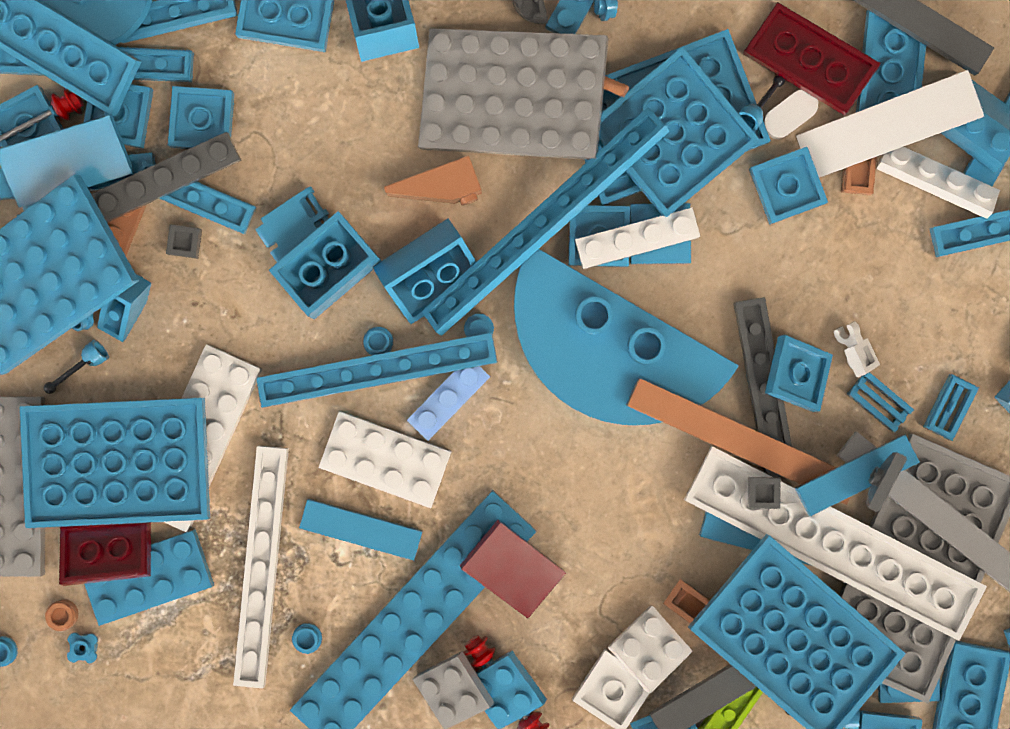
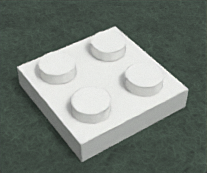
[608,606,693,693]
[572,648,650,729]

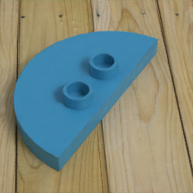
[514,249,739,426]

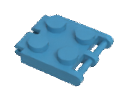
[255,186,329,263]

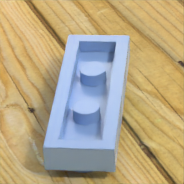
[407,366,490,441]

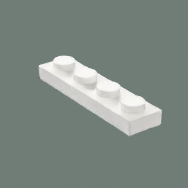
[877,147,1000,219]
[575,208,700,269]

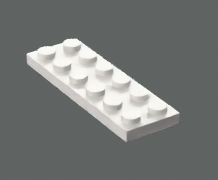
[164,344,262,532]

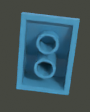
[345,0,419,62]

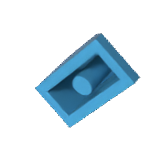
[97,274,151,342]

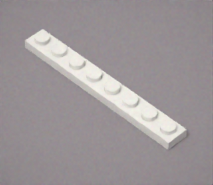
[233,445,289,688]

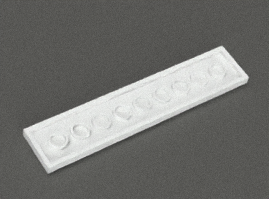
[684,446,987,641]

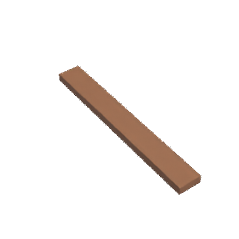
[626,378,850,505]

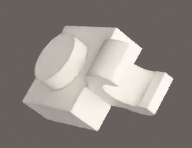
[834,321,880,377]

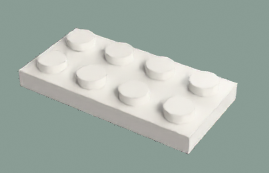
[319,411,452,508]

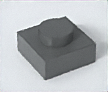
[166,224,202,259]
[747,477,781,509]

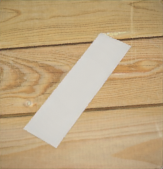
[796,70,984,177]

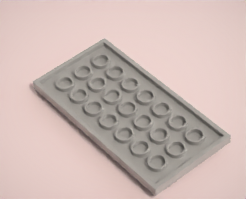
[839,433,1010,703]

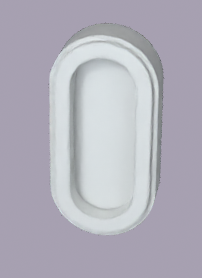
[763,90,818,139]

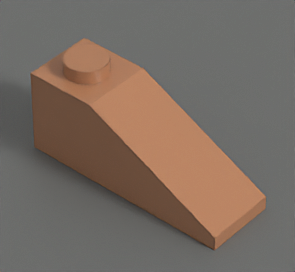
[384,156,482,206]

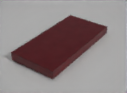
[744,2,881,116]

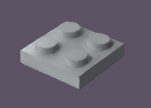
[413,651,494,729]

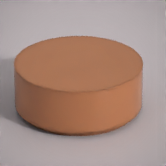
[45,599,79,631]

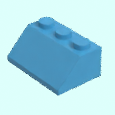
[941,79,1010,173]
[269,211,382,320]
[373,218,476,324]

